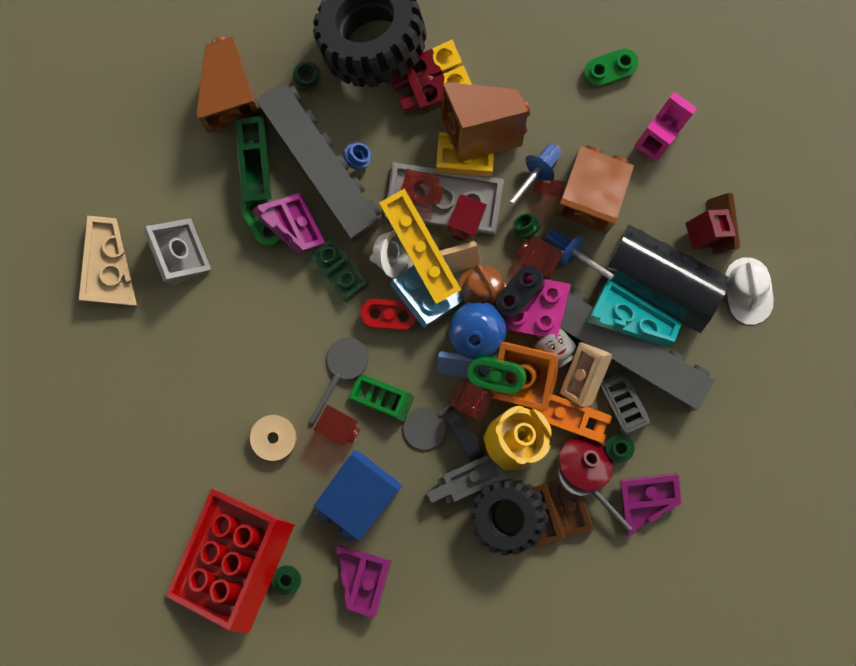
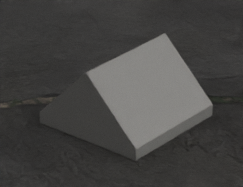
[143,218,211,287]

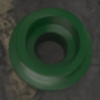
[293,61,321,90]
[513,213,541,240]
[606,434,635,463]
[272,565,301,595]

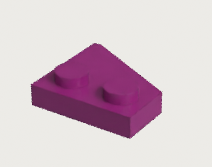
[252,193,325,254]
[619,473,682,536]
[336,545,392,618]

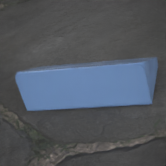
[436,351,488,379]

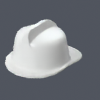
[369,230,413,278]
[725,258,774,325]

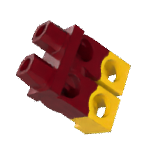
[392,39,472,115]

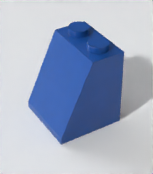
[313,449,403,541]

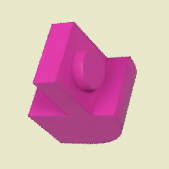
[634,92,697,162]

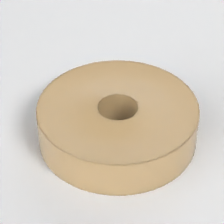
[250,415,297,461]

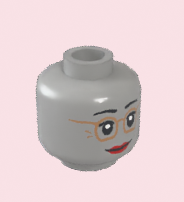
[534,328,576,369]

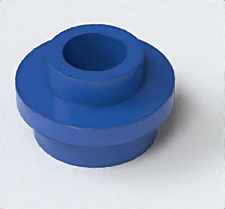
[343,142,371,170]

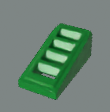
[348,374,414,422]

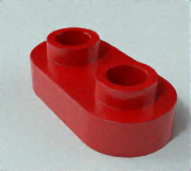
[361,299,417,330]

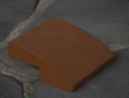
[533,479,595,547]

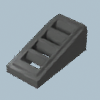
[600,371,651,434]

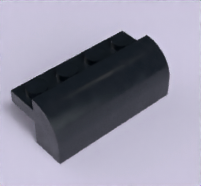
[600,224,729,333]

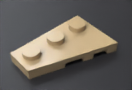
[79,215,137,306]

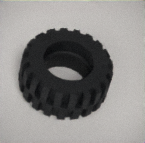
[313,0,426,87]

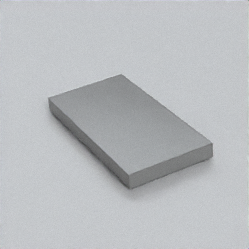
[384,162,504,235]

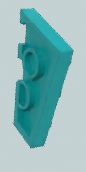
[587,279,682,348]

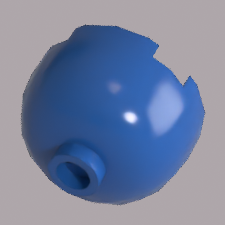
[449,302,507,360]

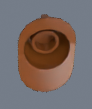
[459,264,509,318]

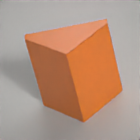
[490,342,558,411]

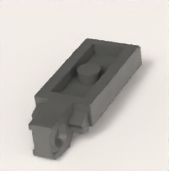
[426,454,507,504]

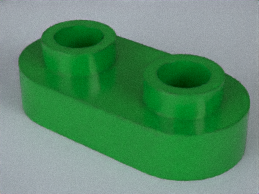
[583,48,639,88]
[240,199,281,247]
[467,357,526,394]

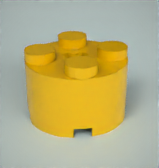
[483,406,552,471]

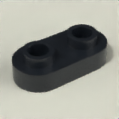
[496,266,545,319]

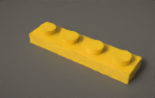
[379,189,461,304]

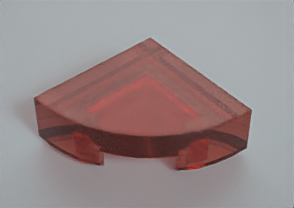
[533,179,565,197]

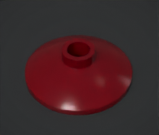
[558,436,613,492]

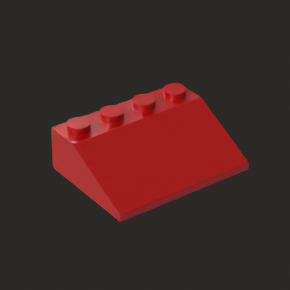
[166,488,295,633]

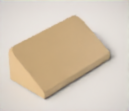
[440,241,480,274]
[559,342,613,407]

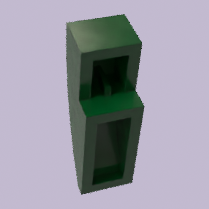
[235,116,272,202]

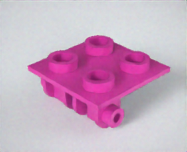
[505,276,571,339]

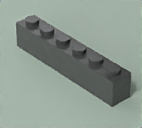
[255,81,381,243]
[561,291,715,411]

